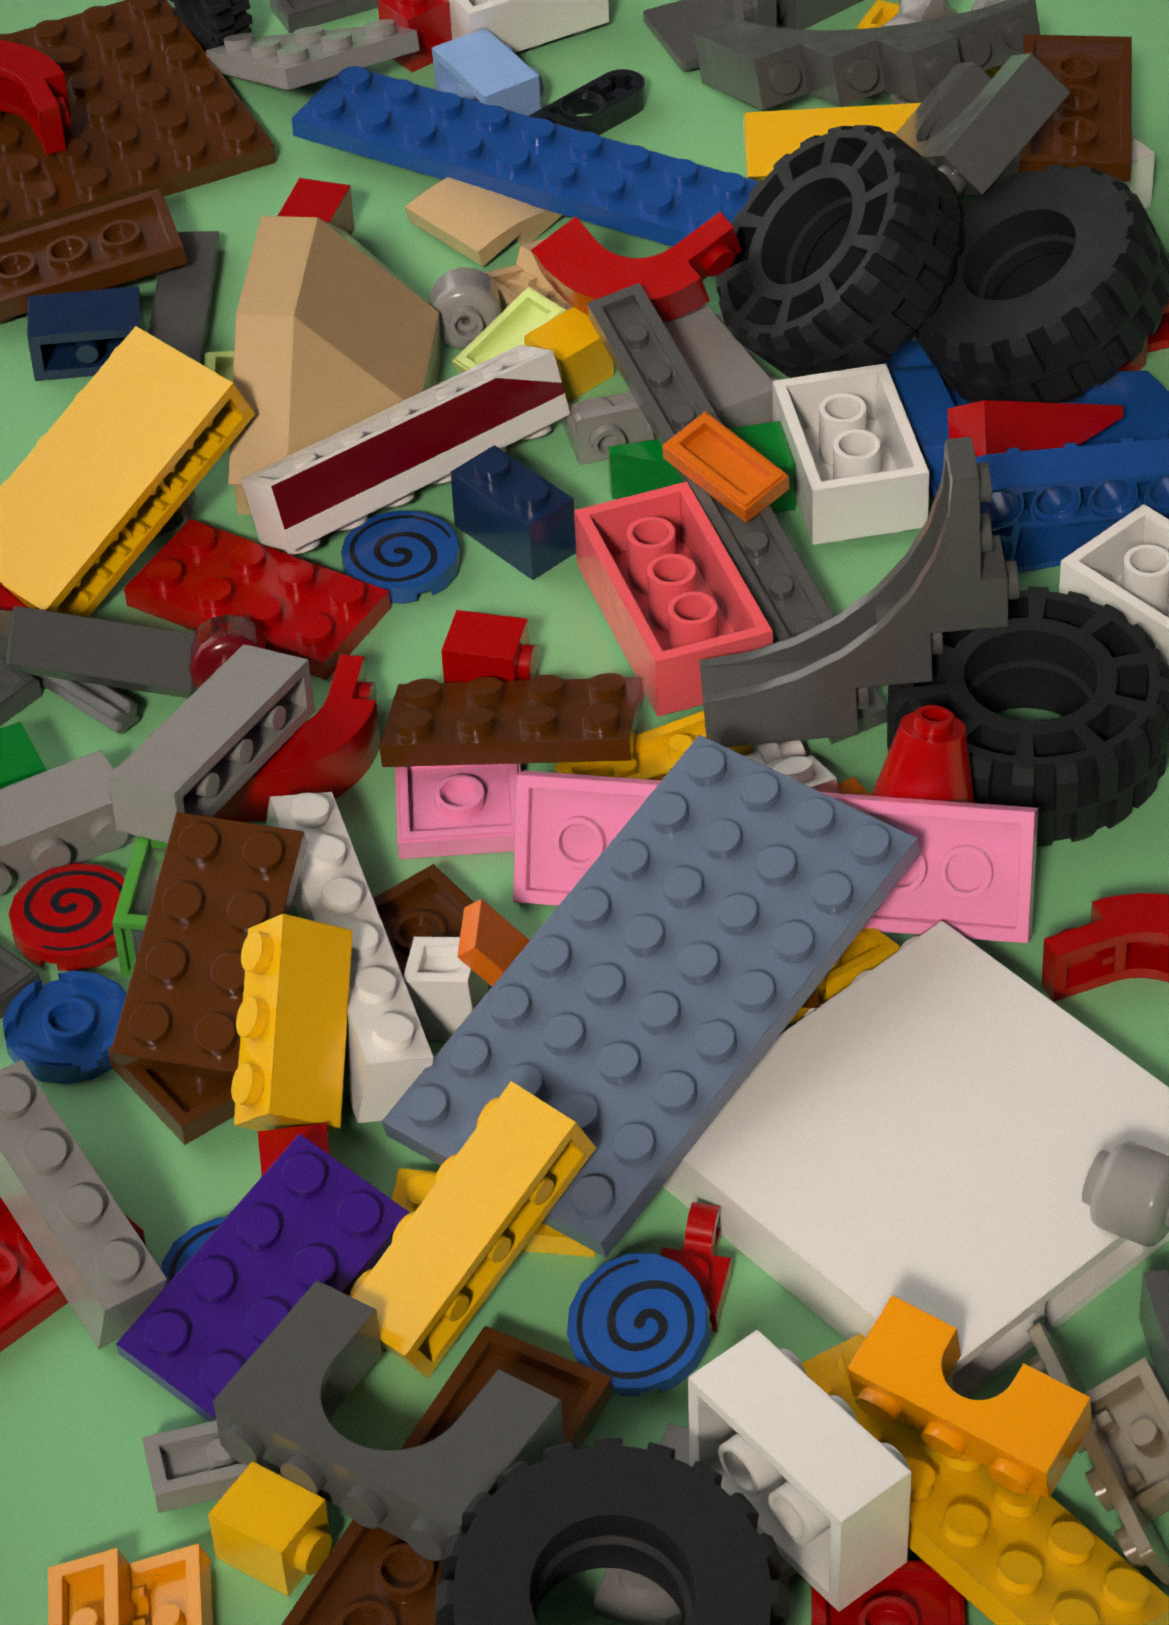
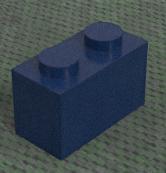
[27,286,146,381]
[450,445,576,580]

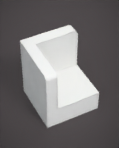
[403,937,489,1041]

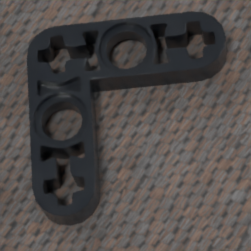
[529,69,646,135]

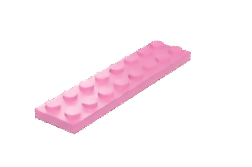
[513,771,1038,943]

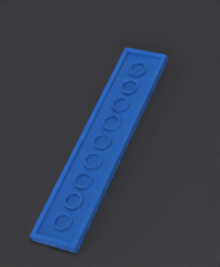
[292,66,758,247]

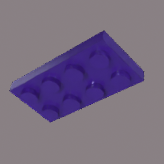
[116,1133,410,1422]

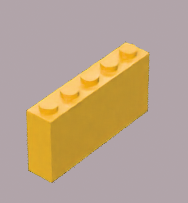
[0,326,255,617]

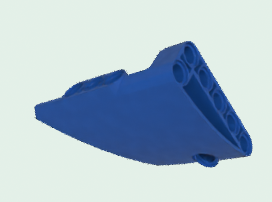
[884,340,1169,573]

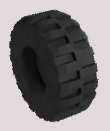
[716,125,962,378]
[915,164,1169,403]
[887,586,1169,846]
[435,1437,789,1625]

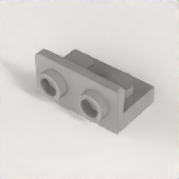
[561,392,657,465]

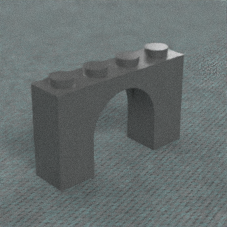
[895,53,1070,196]
[213,1280,564,1561]

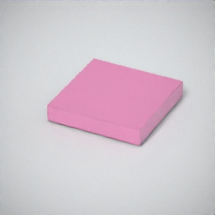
[395,764,521,859]

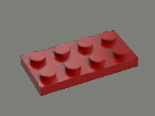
[124,519,391,680]

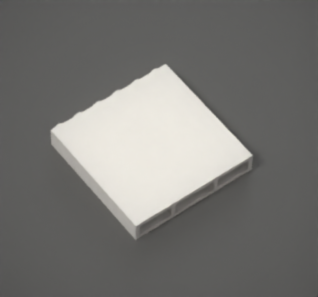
[662,921,1169,1398]

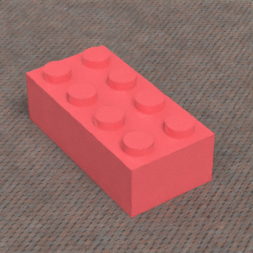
[574,482,773,717]

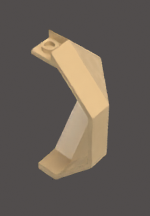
[228,216,442,515]

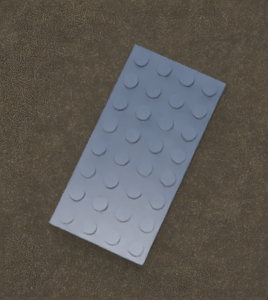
[381,735,920,1258]

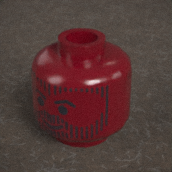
[189,614,268,689]

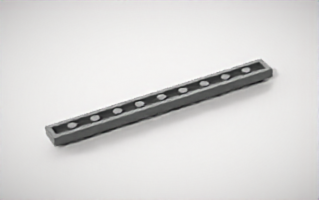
[587,283,887,745]

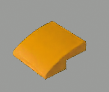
[48,1543,213,1625]

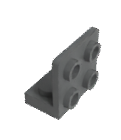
[643,0,777,71]

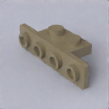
[1027,1322,1169,1586]

